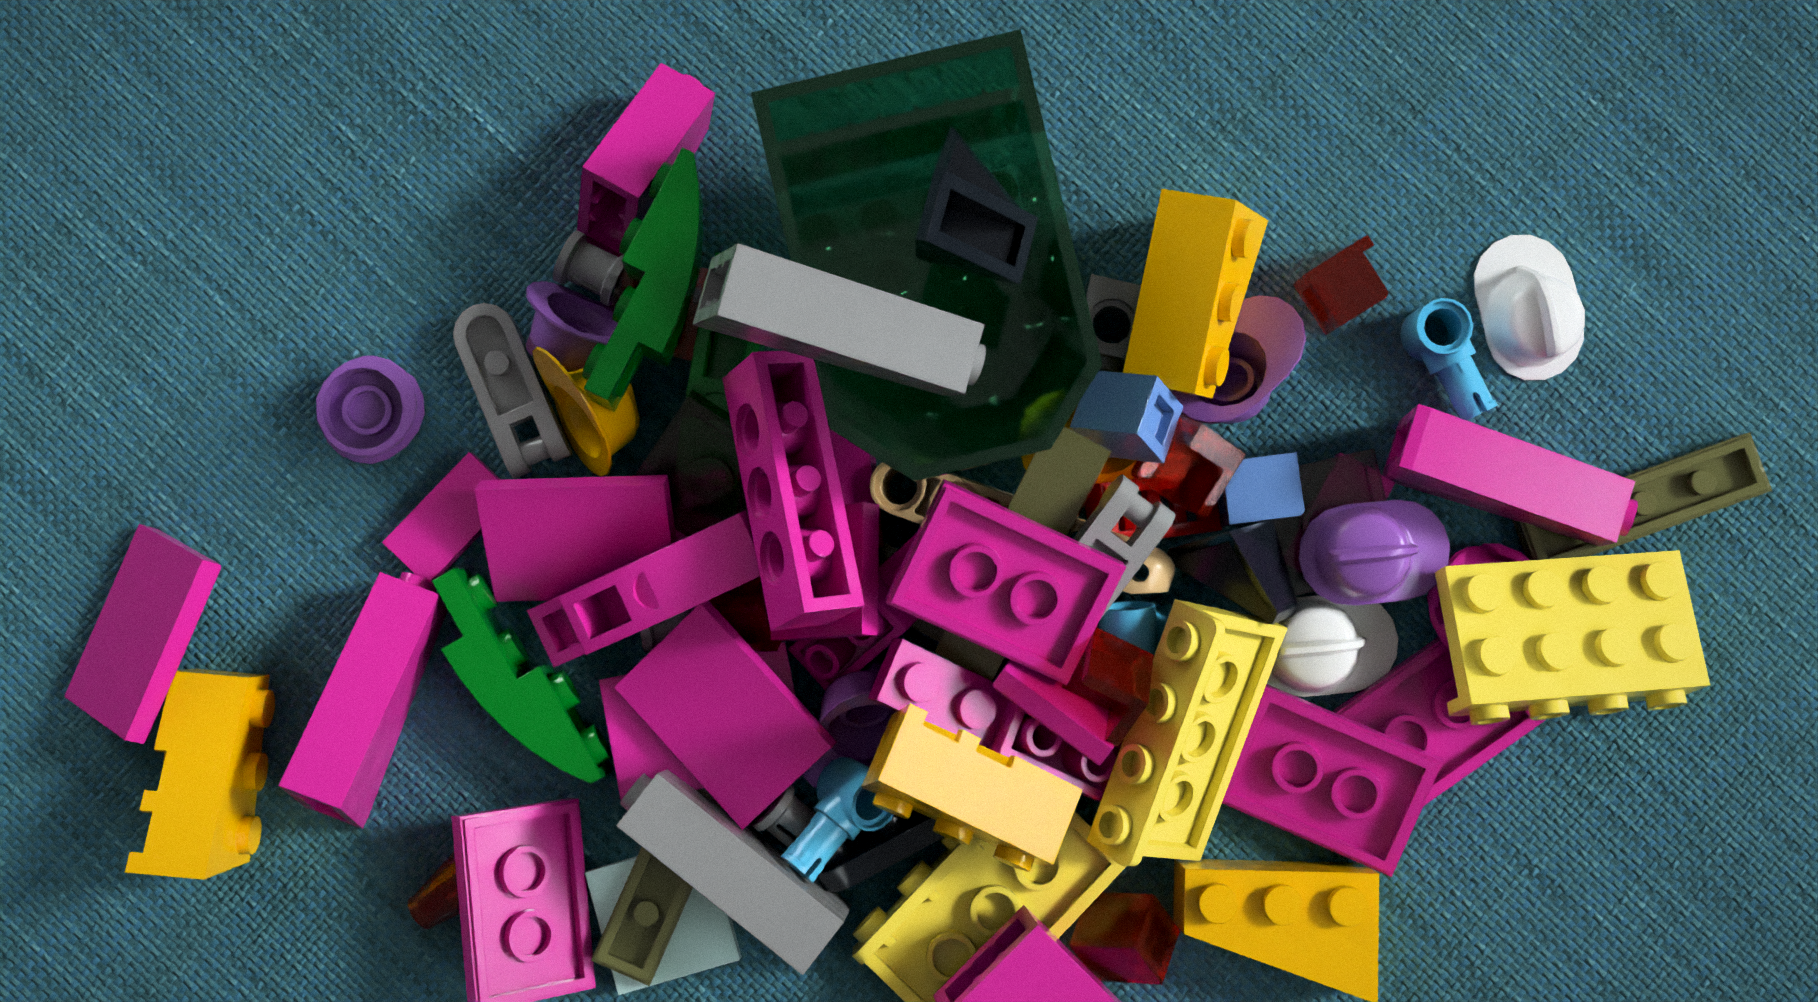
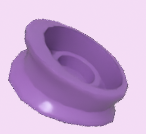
[316,355,425,464]

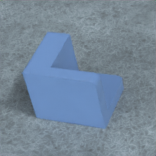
[1070,371,1183,464]
[1211,452,1305,527]

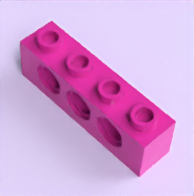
[722,351,865,631]

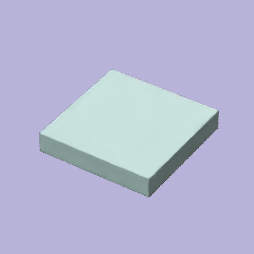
[585,856,742,995]

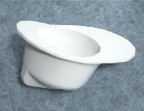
[1474,235,1585,380]
[1267,595,1398,697]

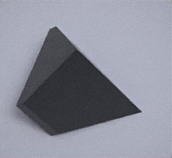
[915,126,1038,285]
[1167,519,1298,625]

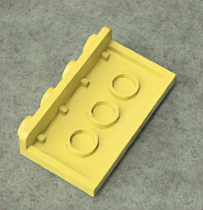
[1435,550,1710,725]
[1086,599,1287,867]
[852,811,1127,1002]

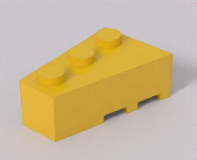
[1123,189,1268,399]
[125,669,275,880]
[861,703,1082,872]
[1173,859,1379,1002]

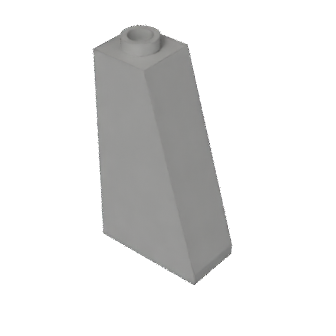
[692,243,986,396]
[616,769,852,975]

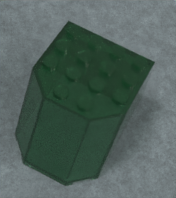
[751,29,1103,482]

